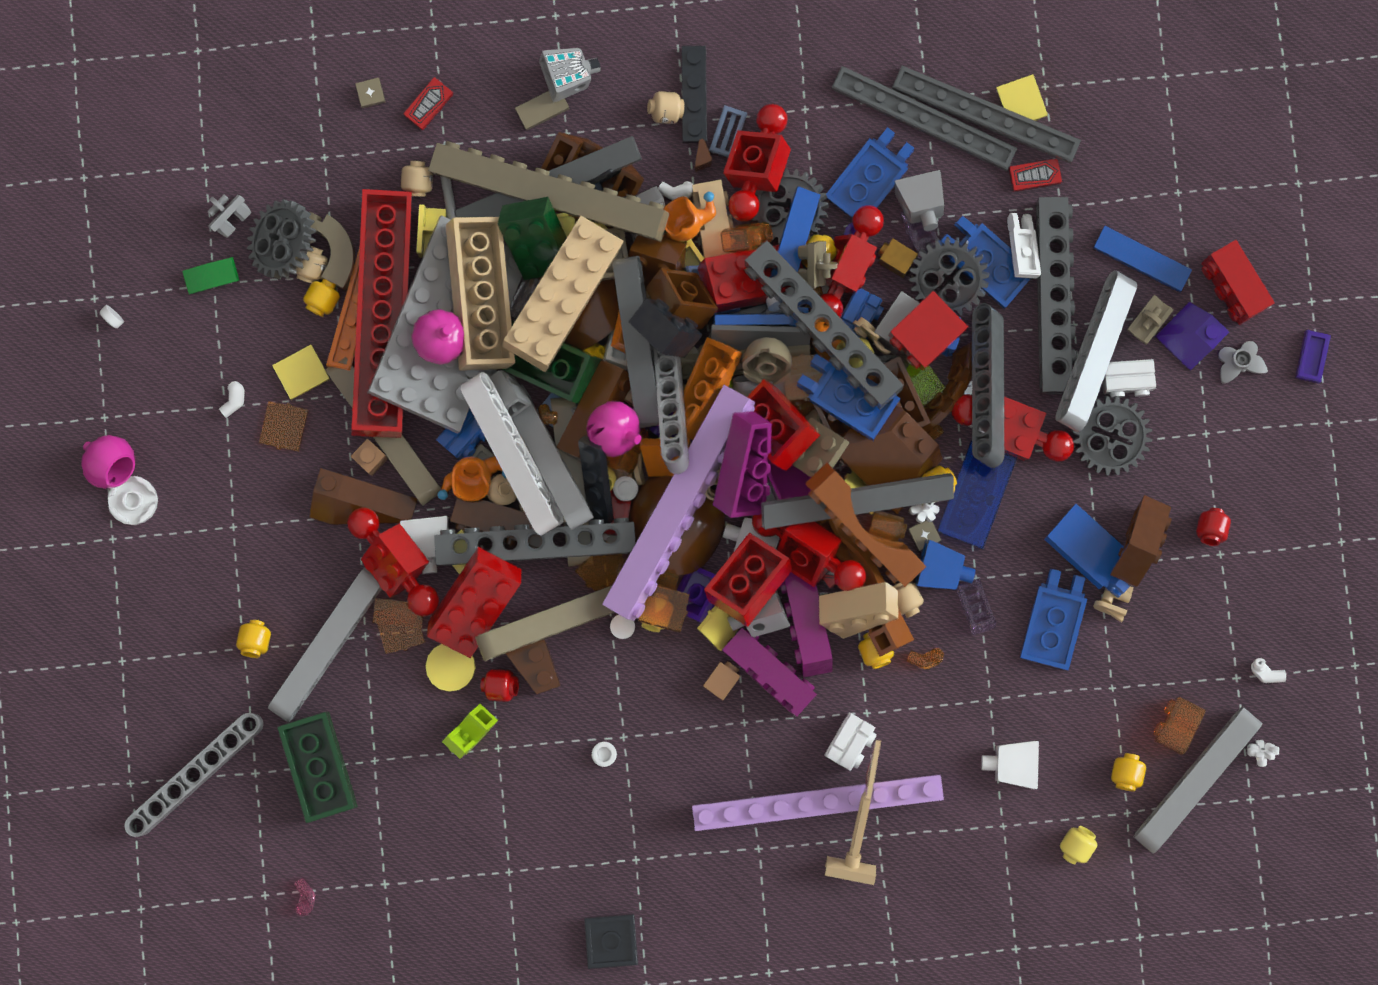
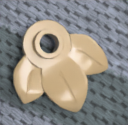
[853,317,891,354]

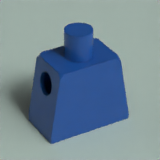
[914,539,975,589]

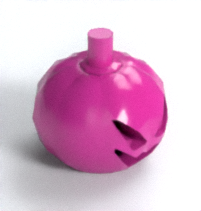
[411,309,464,365]
[587,401,641,457]
[81,435,135,489]

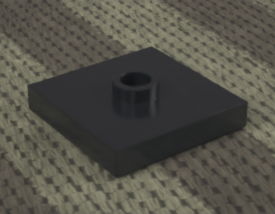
[584,914,638,969]

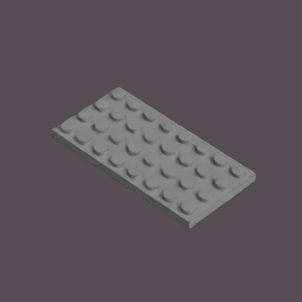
[367,215,522,434]

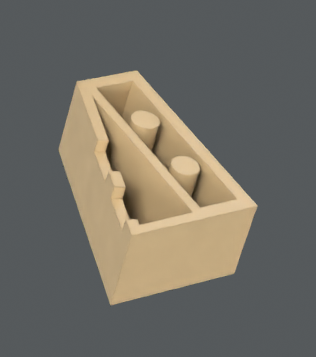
[692,180,738,258]
[819,582,898,639]

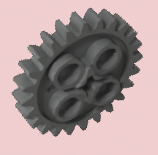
[751,168,829,245]
[247,199,316,280]
[909,237,990,315]
[1071,396,1153,476]

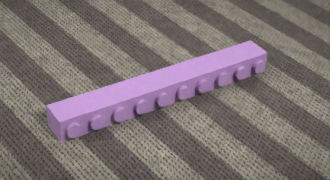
[602,385,756,621]
[692,774,944,831]

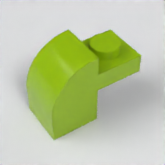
[442,704,498,759]

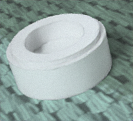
[100,305,124,328]
[613,476,638,501]
[610,615,635,639]
[592,742,617,767]

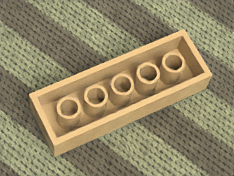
[502,216,624,372]
[446,217,515,371]

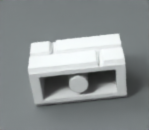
[1102,359,1156,398]
[824,712,877,771]

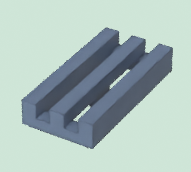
[709,105,747,157]

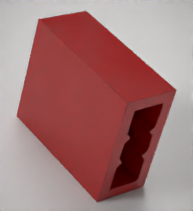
[888,291,968,371]

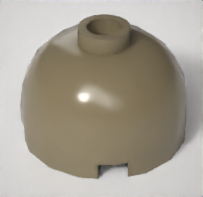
[742,337,792,385]

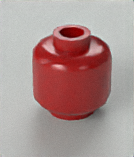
[1196,508,1231,546]
[480,669,519,702]

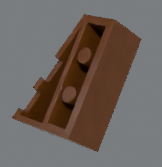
[1110,495,1172,587]
[505,639,562,695]

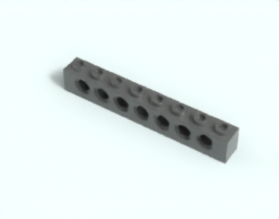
[1036,197,1076,395]
[745,241,903,410]
[434,518,635,566]

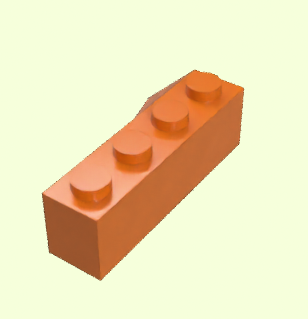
[673,337,743,440]

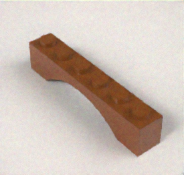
[805,463,927,587]
[816,518,914,657]

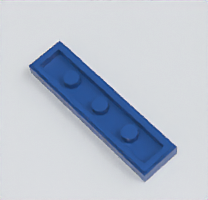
[769,187,820,278]
[1093,226,1192,292]

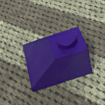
[1155,302,1229,371]
[670,568,715,623]

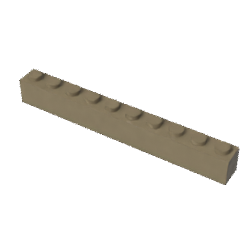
[428,141,670,242]

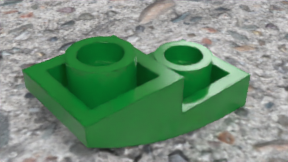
[182,257,240,294]

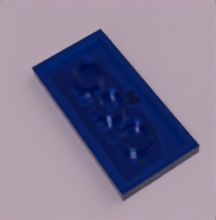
[937,440,1018,550]

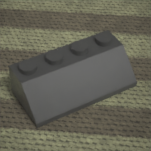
[709,323,811,350]

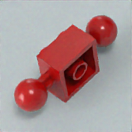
[723,104,791,221]
[820,205,884,325]
[951,394,1074,462]
[347,507,439,616]
[752,514,866,591]

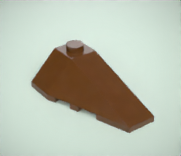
[309,468,418,525]

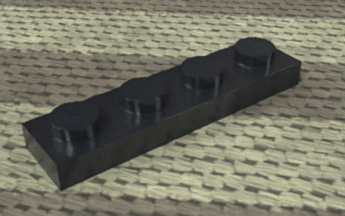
[682,46,707,143]
[578,436,614,524]

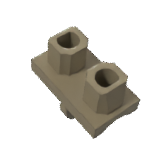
[798,241,838,289]
[1127,295,1174,345]

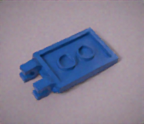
[826,127,914,219]
[940,216,1031,309]
[711,307,809,327]
[797,354,900,441]
[1044,504,1130,598]
[1020,569,1087,670]

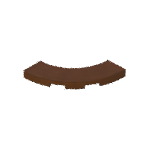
[922,342,972,432]

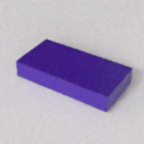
[1295,330,1331,384]

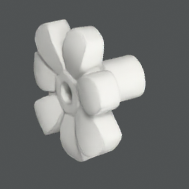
[909,502,939,523]
[1247,740,1279,767]

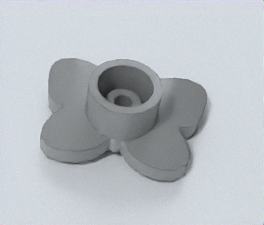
[1218,341,1268,384]

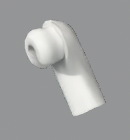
[658,181,693,200]
[219,381,245,418]
[1251,658,1286,683]

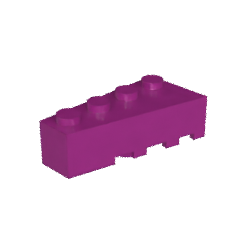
[713,411,771,518]
[780,572,833,678]
[722,628,817,717]

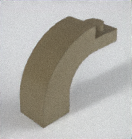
[309,212,356,292]

